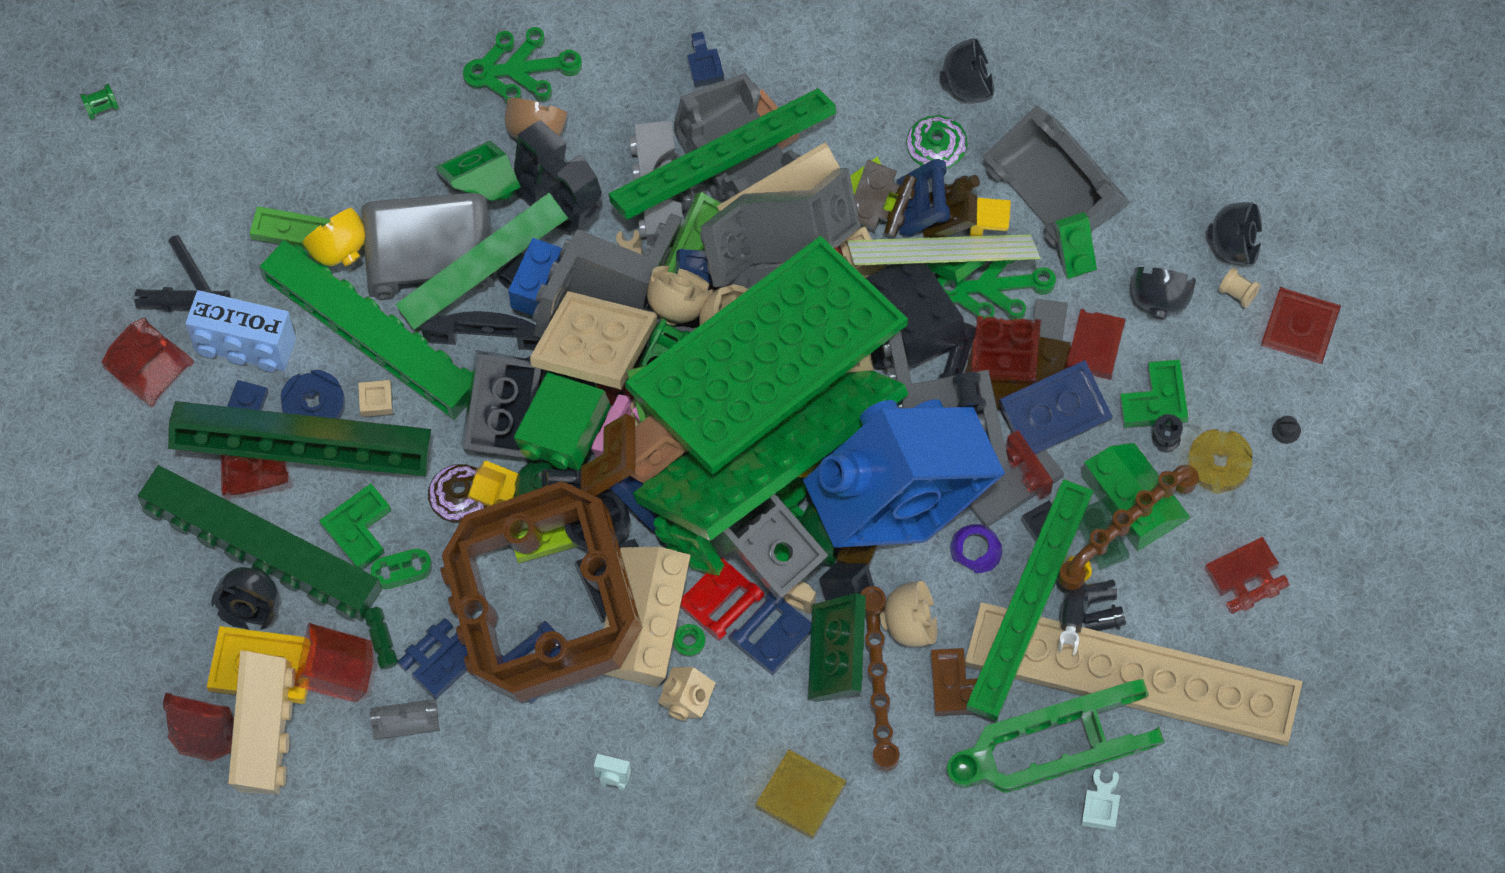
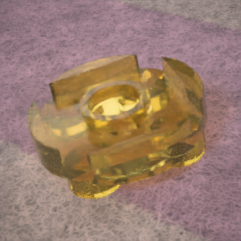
[1187,429,1253,494]

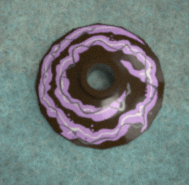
[428,464,488,523]

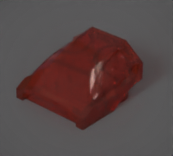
[972,316,1042,381]
[101,317,194,408]
[221,455,288,496]
[163,692,234,761]

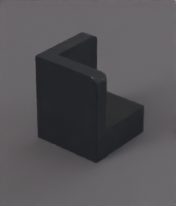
[819,563,874,601]

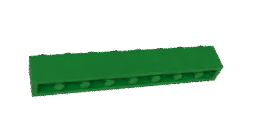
[259,240,472,420]

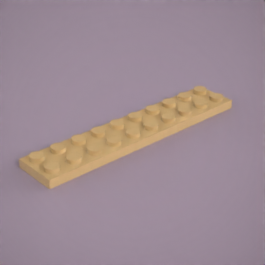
[965,602,1303,746]

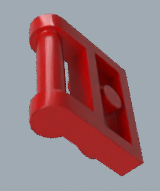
[680,558,765,641]

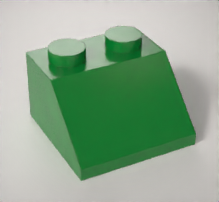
[435,140,520,201]

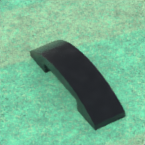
[422,311,541,351]

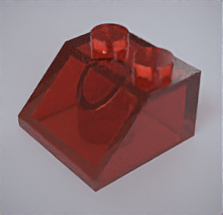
[294,623,373,703]

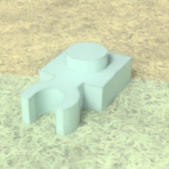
[594,754,631,791]
[1081,769,1120,831]

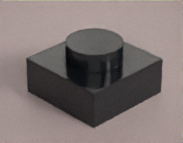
[1021,500,1052,541]

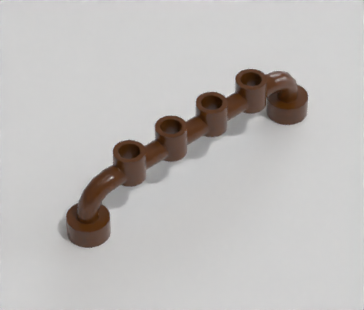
[1058,465,1199,590]
[861,586,900,771]

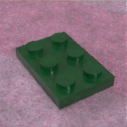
[808,593,866,702]

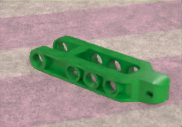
[947,679,1165,794]

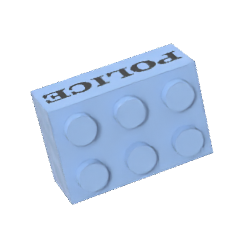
[185,290,296,372]

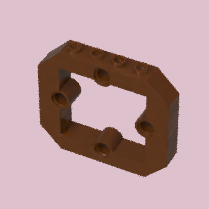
[440,481,643,702]

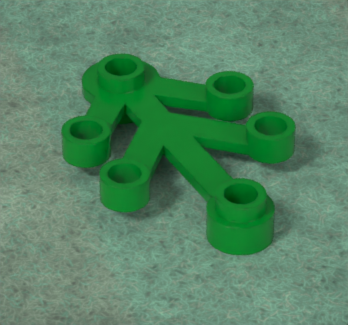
[463,27,582,104]
[937,260,1056,324]

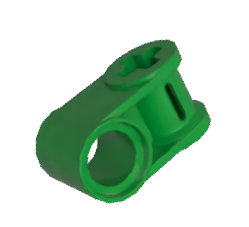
[639,318,690,367]

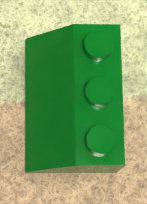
[1082,443,1191,552]

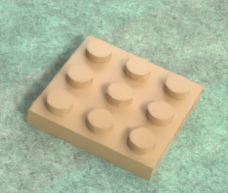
[530,291,657,389]

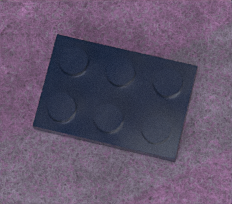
[998,360,1113,459]

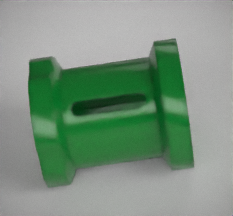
[80,83,119,120]

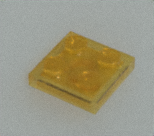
[755,749,847,840]

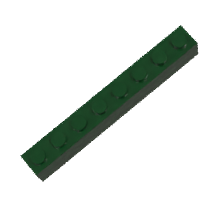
[168,401,432,477]
[137,465,382,622]

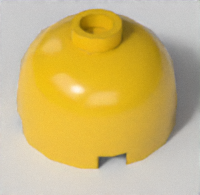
[302,207,365,267]

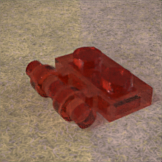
[1205,536,1290,614]

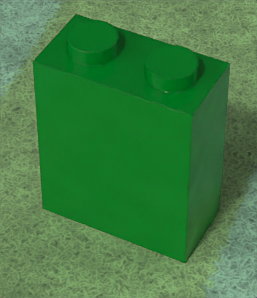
[514,372,611,471]

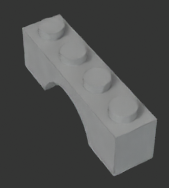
[629,121,683,246]

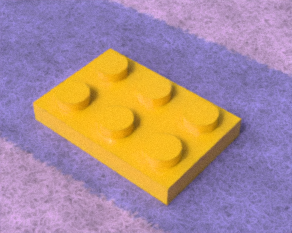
[207,626,317,704]

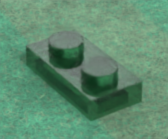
[1079,500,1130,571]

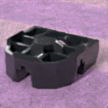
[513,120,602,232]

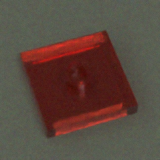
[1261,287,1341,364]

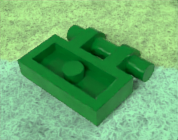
[654,516,724,576]

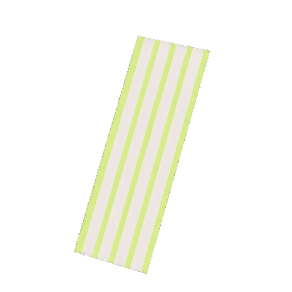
[847,234,1041,265]

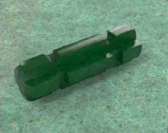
[364,607,398,669]

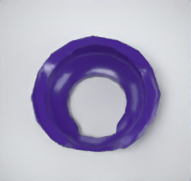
[950,524,1003,573]

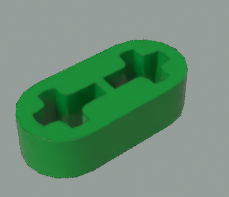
[371,548,432,590]

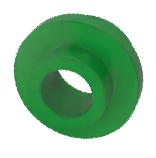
[673,624,706,656]

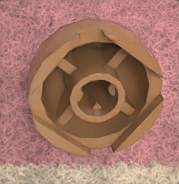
[504,97,568,139]

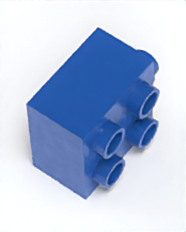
[803,399,1005,547]

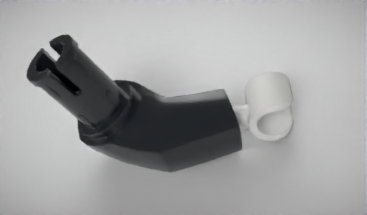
[1058,579,1118,655]

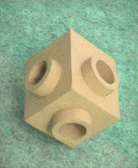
[658,667,716,721]

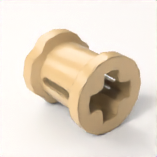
[1219,268,1261,308]

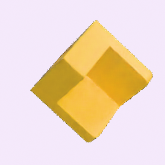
[970,198,1011,236]
[468,461,518,506]

